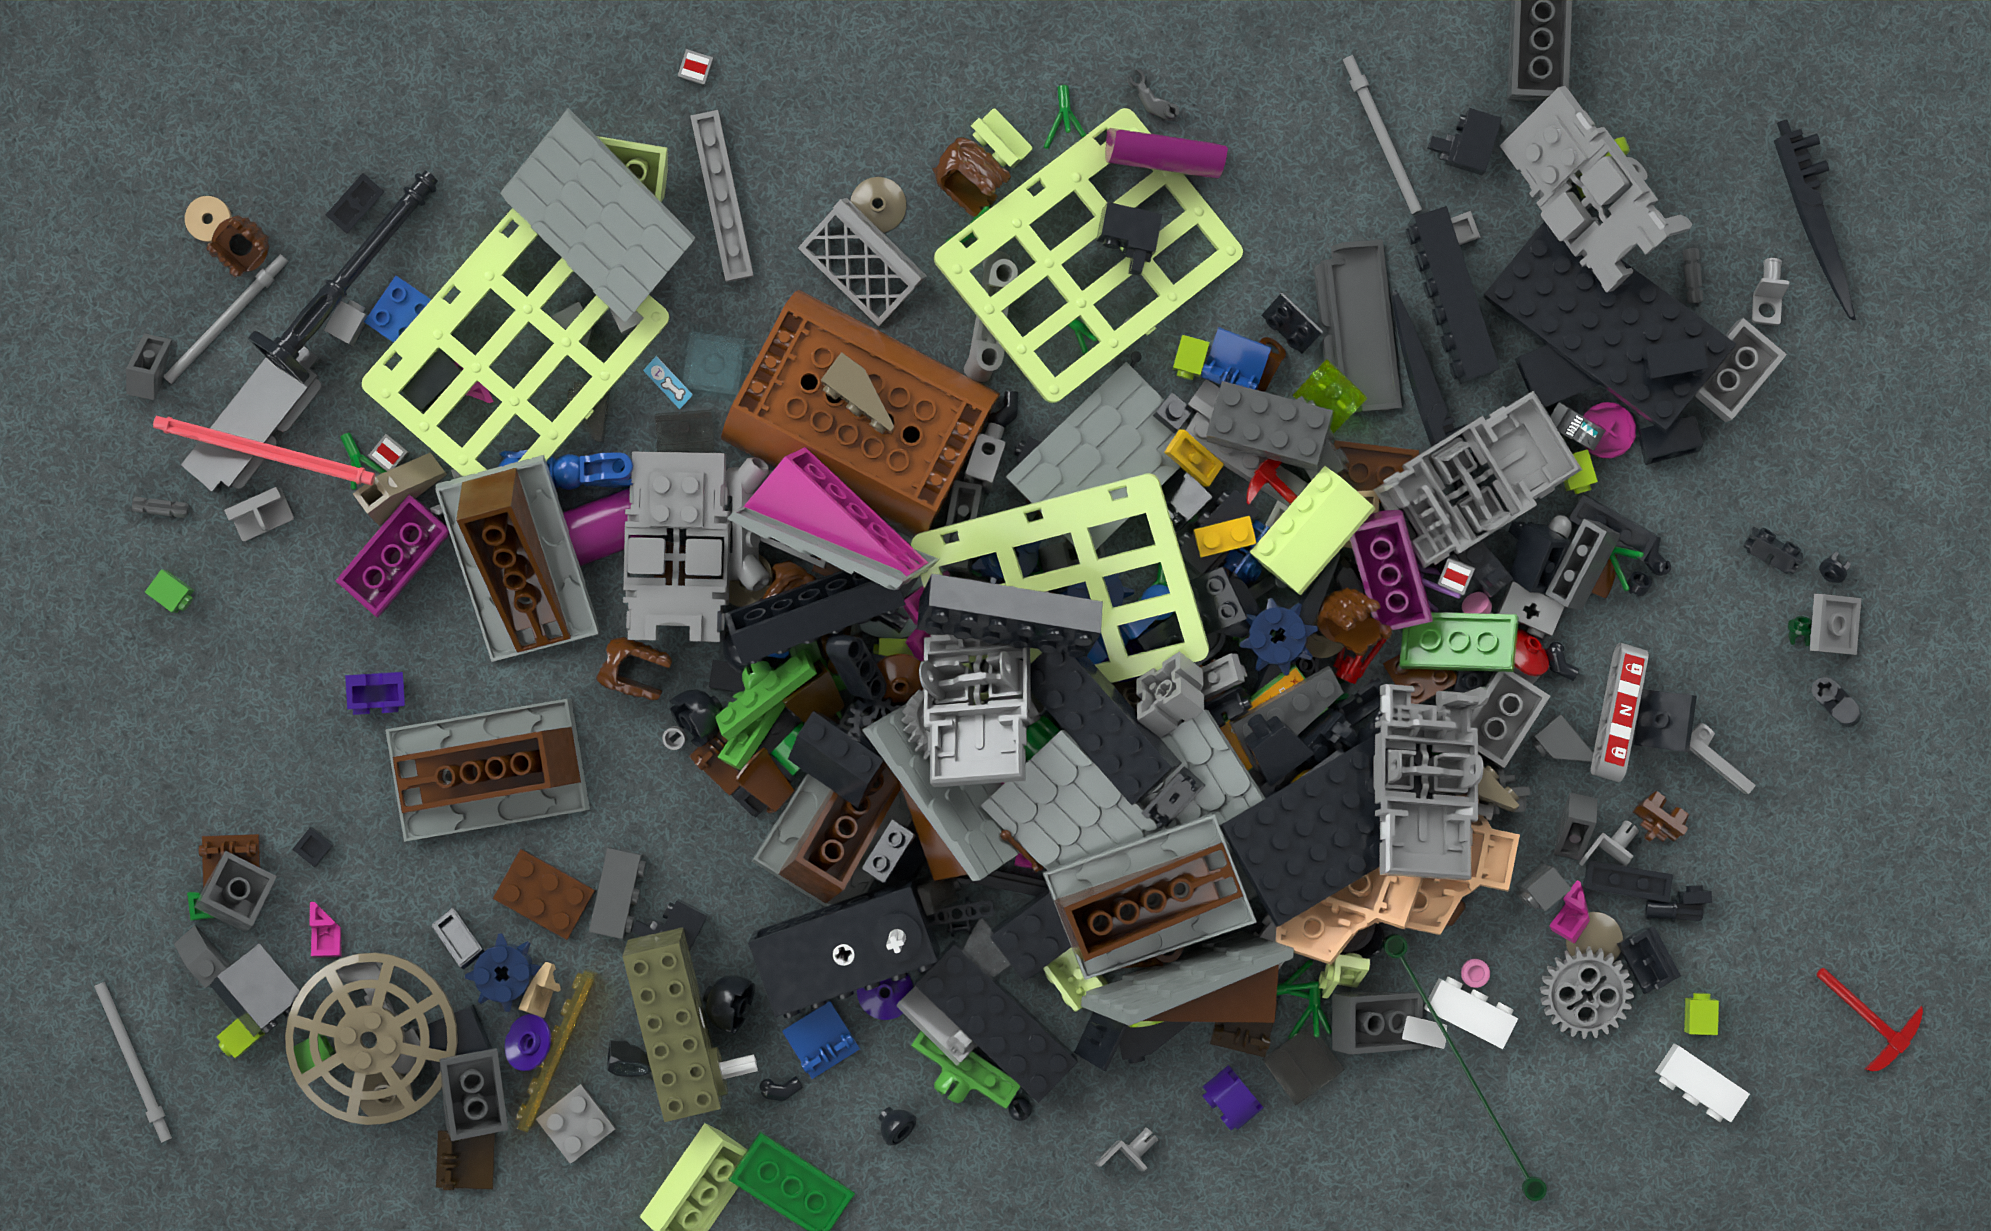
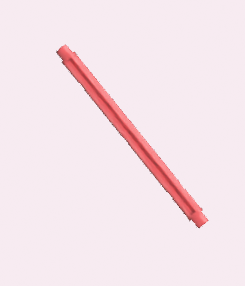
[153,416,375,485]

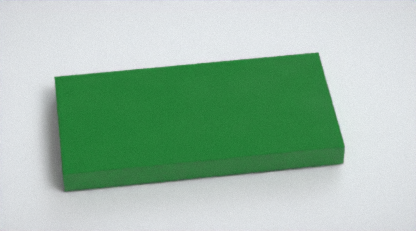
[728,1131,855,1231]

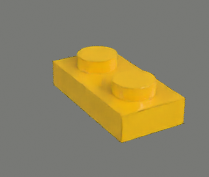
[1164,430,1224,487]
[1193,516,1257,558]

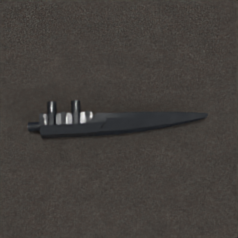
[1774,119,1856,320]
[1392,290,1478,491]
[1250,549,1342,696]

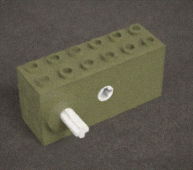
[622,927,758,1122]

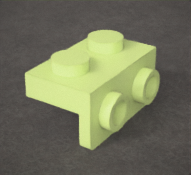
[971,109,1033,168]
[1043,947,1108,1012]
[1319,953,1370,998]

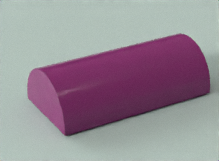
[1105,128,1228,179]
[563,488,672,566]
[335,495,450,618]
[1350,510,1433,630]

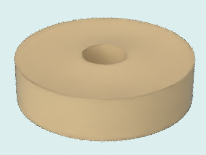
[185,196,232,242]

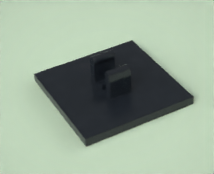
[1074,1011,1128,1072]

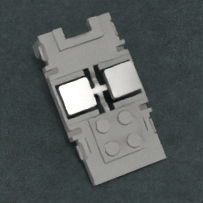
[1500,86,1692,292]
[1374,391,1582,569]
[623,452,731,642]
[919,586,1031,787]
[1374,684,1489,881]

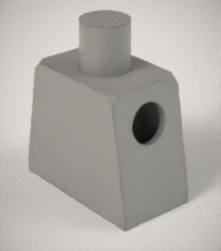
[964,423,1006,494]

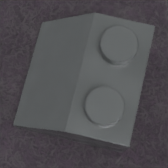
[194,851,277,932]

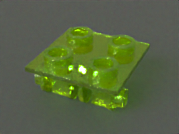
[1292,359,1368,434]

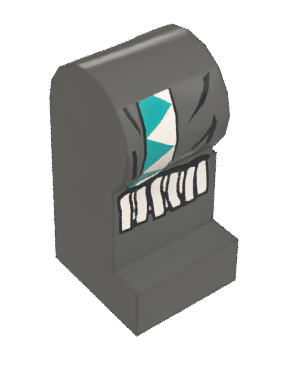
[1550,402,1606,450]

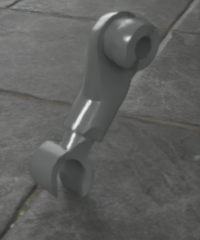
[1127,69,1180,121]

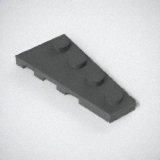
[1229,666,1343,773]

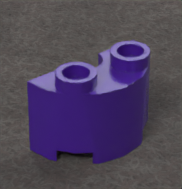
[345,672,405,715]
[1202,1065,1264,1130]

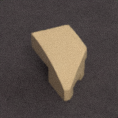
[519,962,561,1018]

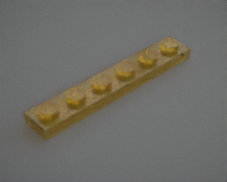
[516,969,597,1133]

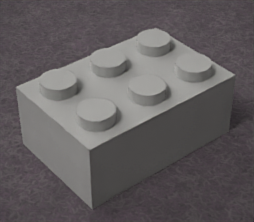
[1695,318,1787,422]
[1471,671,1550,768]

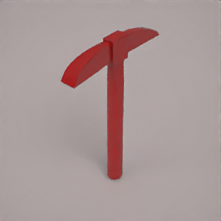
[1247,458,1298,505]
[1816,968,1923,1071]

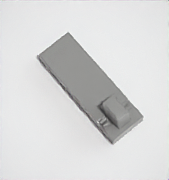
[1200,653,1247,700]
[1690,723,1756,794]
[896,986,977,1066]

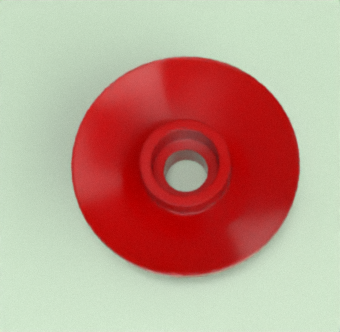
[1514,628,1549,676]

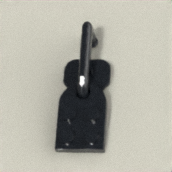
[1135,573,1288,666]

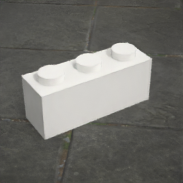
[1424,977,1518,1049]
[1655,1044,1750,1122]

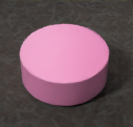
[1462,592,1492,614]
[1461,959,1490,988]

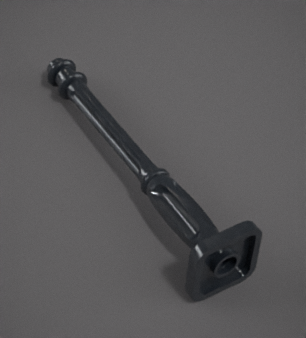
[248,170,438,384]

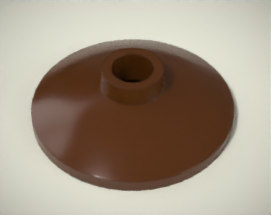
[877,654,924,703]

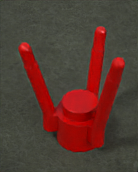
[1333,638,1387,684]

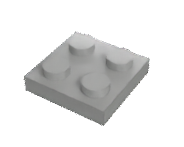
[1810,594,1861,655]
[536,1083,616,1164]

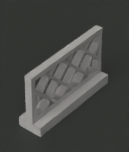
[798,198,927,326]

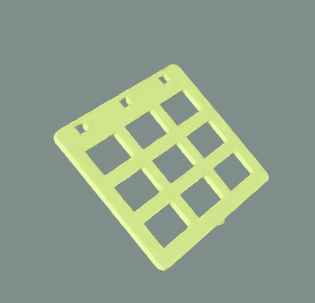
[934,108,1243,403]
[362,208,669,476]
[911,473,1209,705]

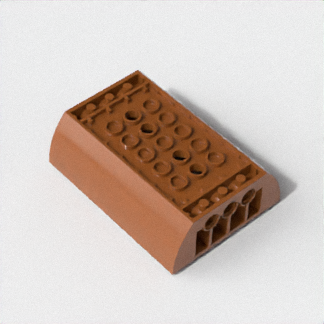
[721,290,1000,539]

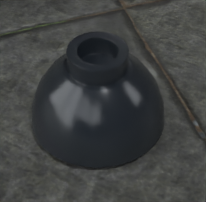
[878,1107,916,1146]

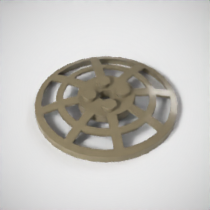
[285,952,458,1125]

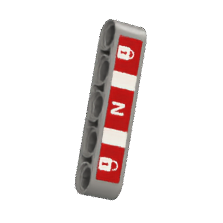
[1591,643,1649,782]

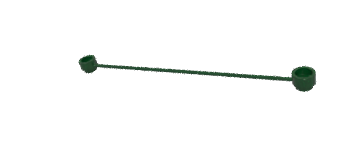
[1383,934,1547,1201]

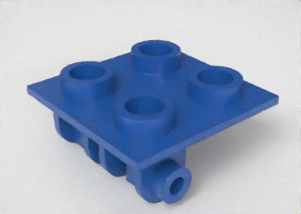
[364,276,431,343]
[1201,327,1271,390]
[1223,520,1270,586]
[782,1001,860,1079]

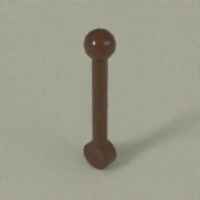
[1000,830,1044,872]

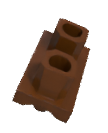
[1633,791,1689,842]

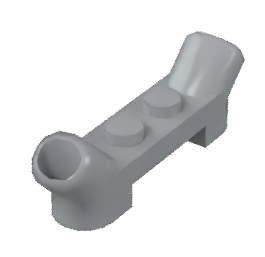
[964,251,1018,382]
[723,457,770,591]
[337,962,420,1074]

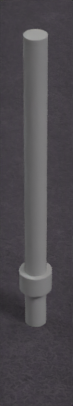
[1343,55,1422,214]
[163,254,289,384]
[94,982,172,1143]

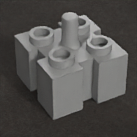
[1137,652,1204,738]

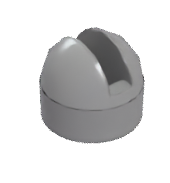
[1548,515,1572,539]
[662,726,686,750]

